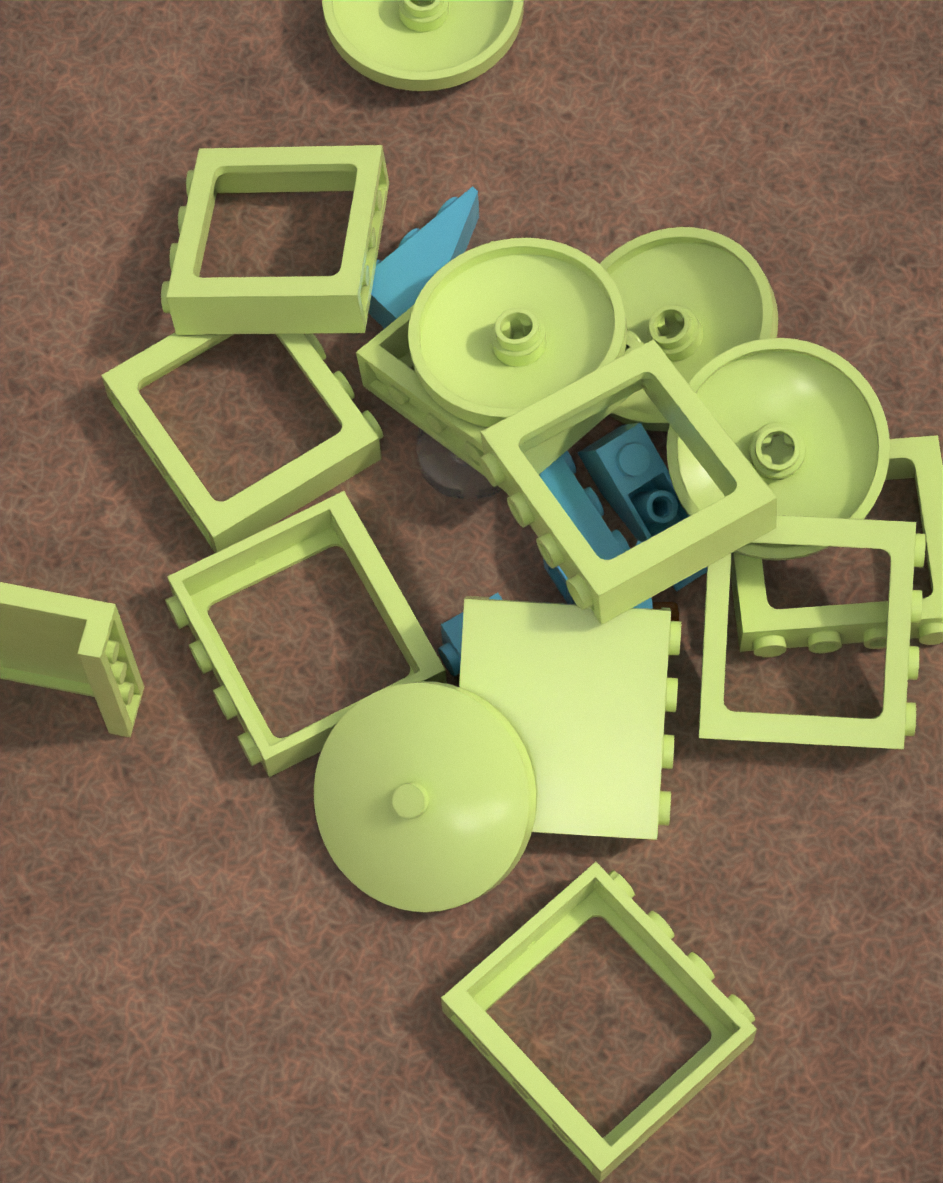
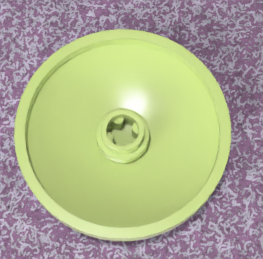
[322,0,524,91]
[600,227,778,431]
[408,238,627,427]
[666,338,890,560]
[314,681,536,912]

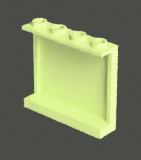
[0,582,144,737]
[459,596,681,840]

